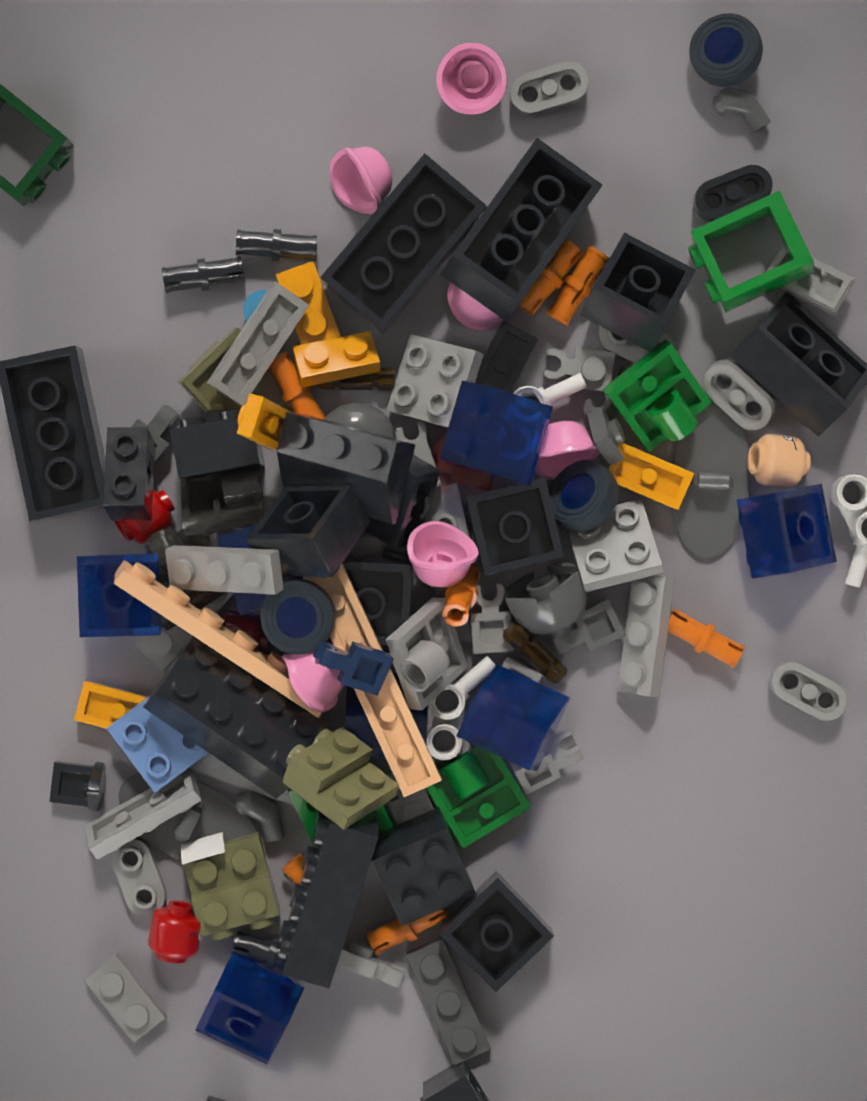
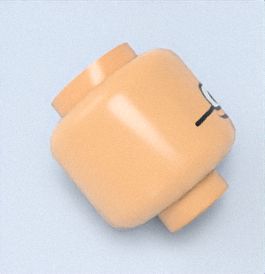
[748,434,811,488]

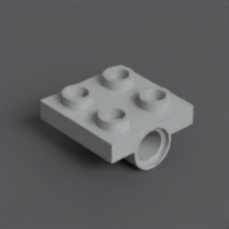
[387,334,484,431]
[566,499,663,592]
[386,597,468,710]

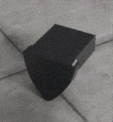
[49,761,106,811]

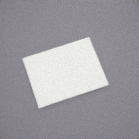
[180,832,225,864]

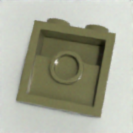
[283,727,399,830]
[183,832,280,940]

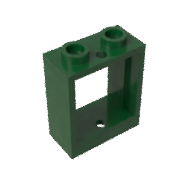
[0,84,73,207]

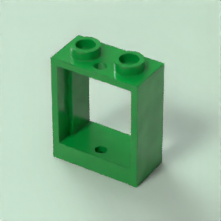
[687,190,814,313]

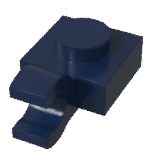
[313,641,394,696]

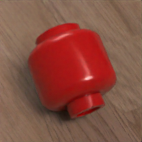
[113,489,175,544]
[148,900,201,964]

